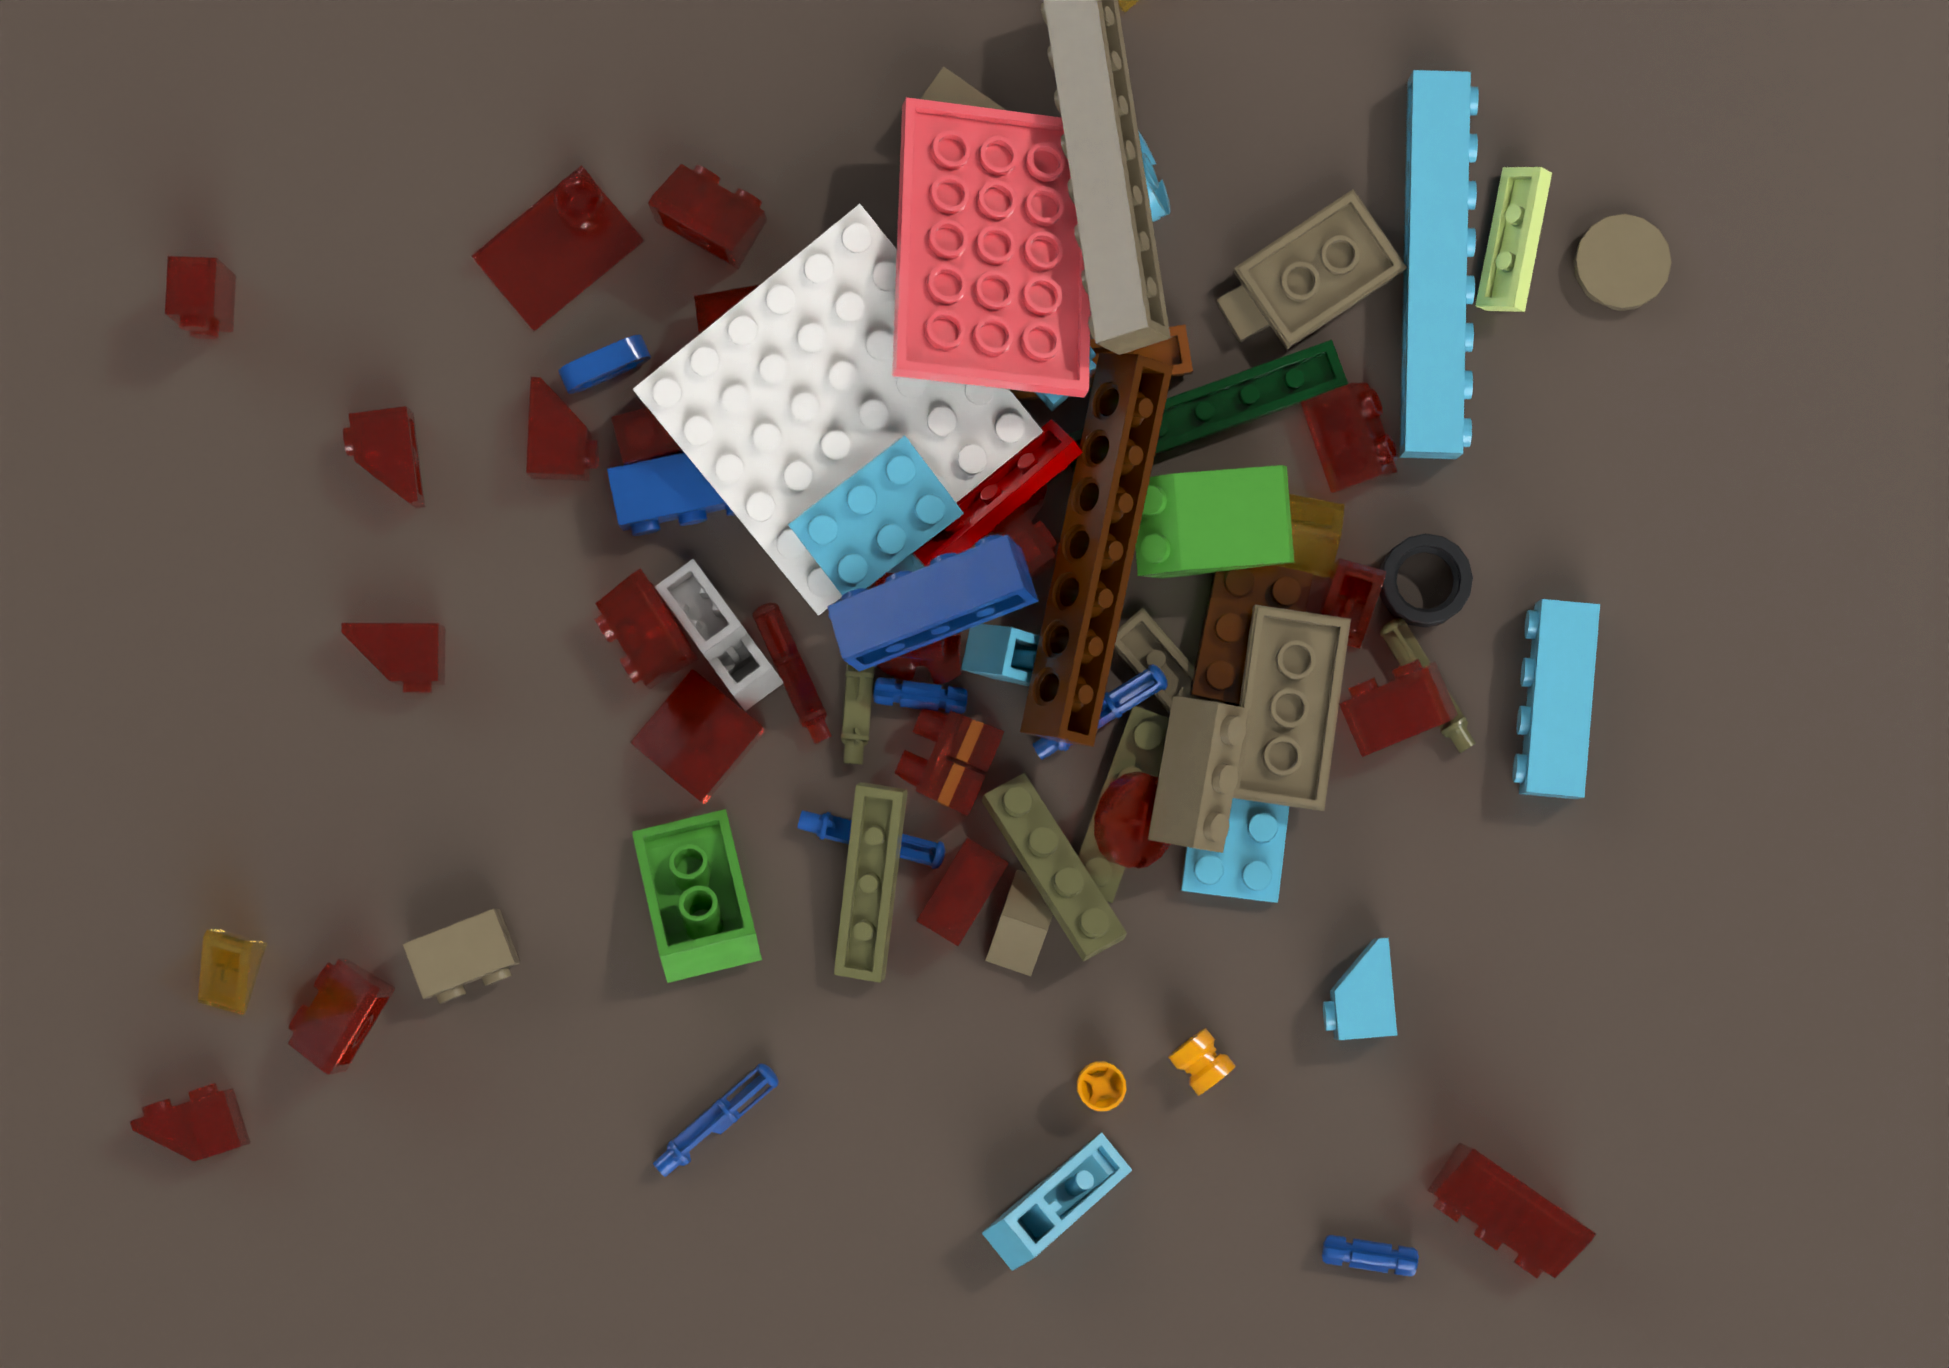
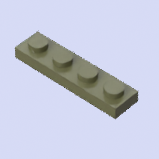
[1078,706,1169,903]
[981,773,1127,962]
[834,782,908,983]

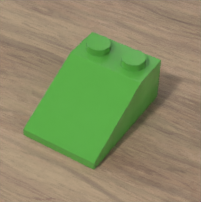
[1136,465,1294,579]
[632,809,762,983]

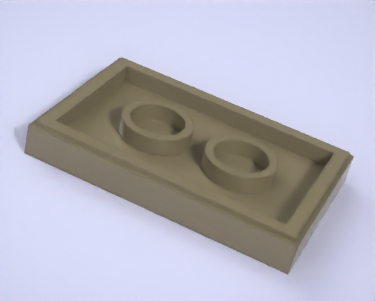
[1233,189,1407,350]

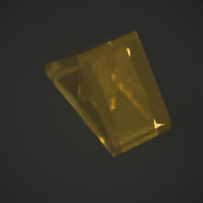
[198,929,267,1015]

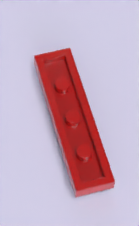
[912,419,1083,567]

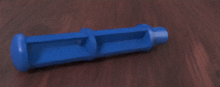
[1032,664,1168,760]
[797,810,945,869]
[653,1063,779,1177]

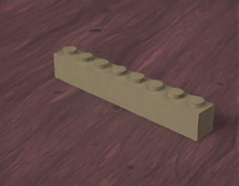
[1041,0,1171,355]

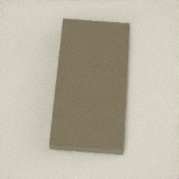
[1233,605,1351,811]

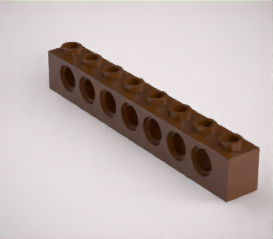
[1020,353,1173,747]

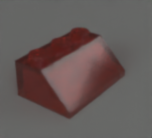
[1427,1143,1596,1279]

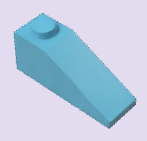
[982,1133,1132,1271]

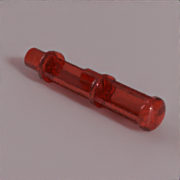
[752,602,832,744]

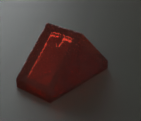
[1319,558,1386,649]

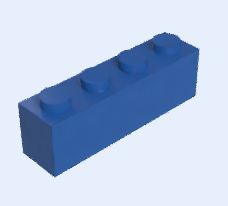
[607,453,735,536]
[827,535,1038,672]

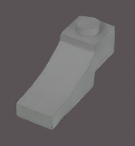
[655,559,784,711]

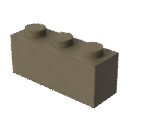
[1148,696,1248,853]

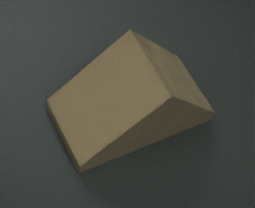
[985,869,1053,976]

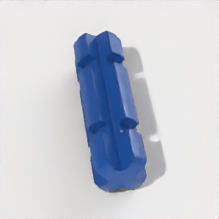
[873,677,968,714]
[1322,1235,1419,1277]

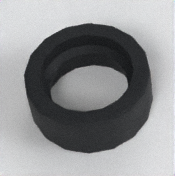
[1378,533,1473,628]

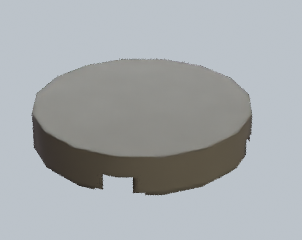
[1574,214,1672,311]

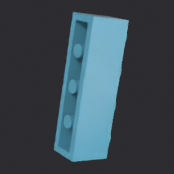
[1513,599,1600,799]

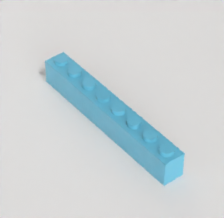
[1399,70,1479,459]

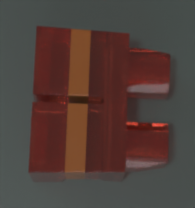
[895,709,1005,818]

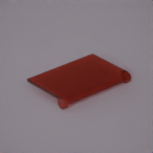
[471,165,644,332]

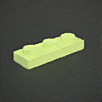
[1475,167,1552,312]

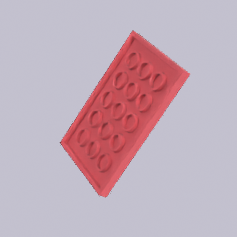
[892,97,1091,398]

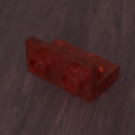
[1301,383,1398,493]

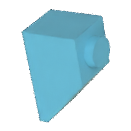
[961,624,1040,686]
[1323,938,1397,1040]

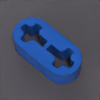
[558,334,651,394]

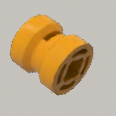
[1168,1028,1236,1096]
[1076,1061,1126,1111]

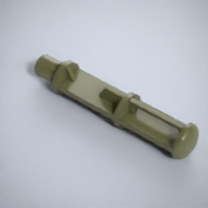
[1380,618,1476,753]
[840,663,874,765]

